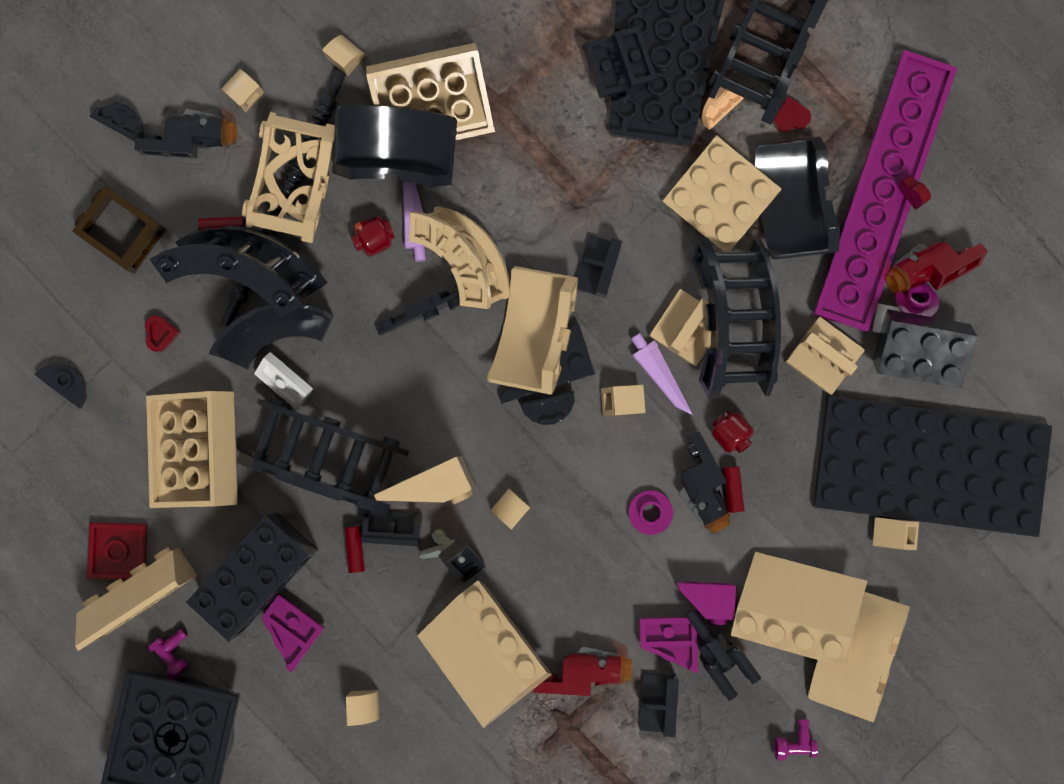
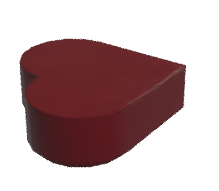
[774,96,811,132]
[899,176,931,211]
[144,315,181,352]

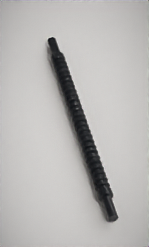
[220,70,346,327]

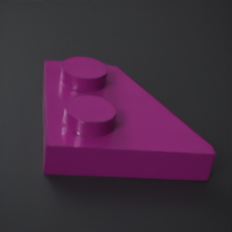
[261,594,325,673]
[639,617,698,673]

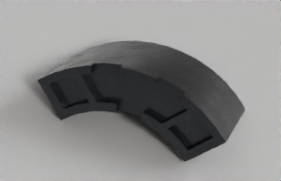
[332,105,457,188]
[754,137,840,260]
[209,304,334,369]

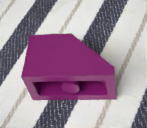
[676,581,736,625]

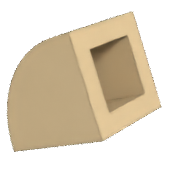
[322,35,366,76]
[221,69,265,112]
[601,385,646,416]
[491,489,530,530]
[873,517,919,550]
[346,690,380,726]

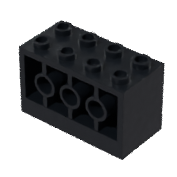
[186,512,318,642]

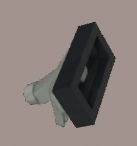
[419,529,486,583]

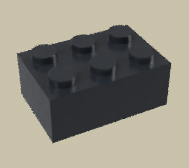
[873,309,977,388]

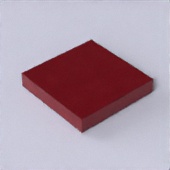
[87,522,148,580]

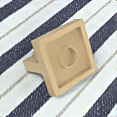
[649,289,711,367]
[785,317,865,395]

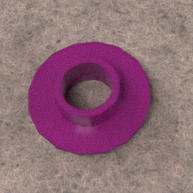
[895,284,939,317]
[629,490,673,535]

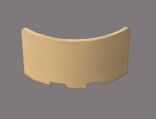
[487,266,578,395]
[808,592,910,723]

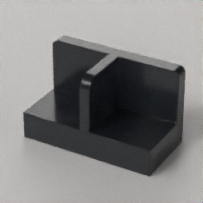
[577,235,622,298]
[639,673,679,737]

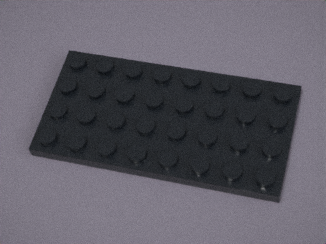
[813,396,1053,537]

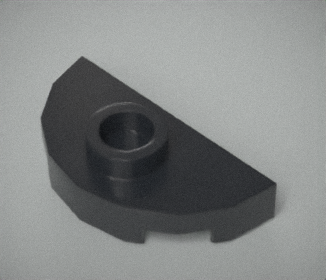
[89,102,144,142]
[34,364,87,408]
[520,391,575,425]

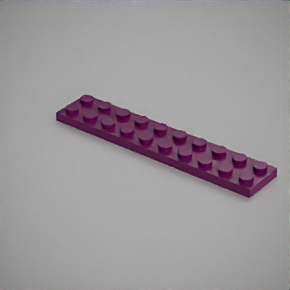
[813,50,957,332]

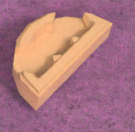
[702,87,744,130]

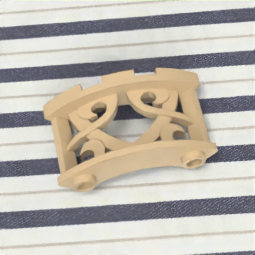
[242,112,335,243]
[409,206,510,309]

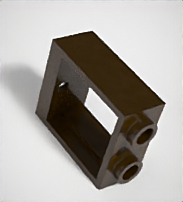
[72,186,167,274]

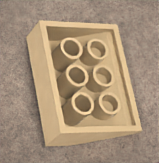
[366,43,495,140]
[146,391,238,508]
[374,456,476,505]
[75,547,198,651]
[731,552,868,667]
[417,580,552,728]

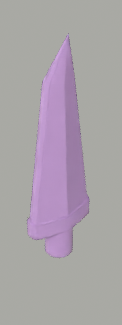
[403,181,426,262]
[631,333,693,415]

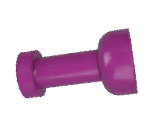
[148,628,189,679]
[774,720,818,761]

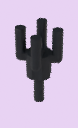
[685,609,761,701]

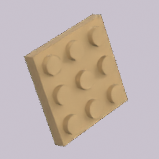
[662,136,781,252]

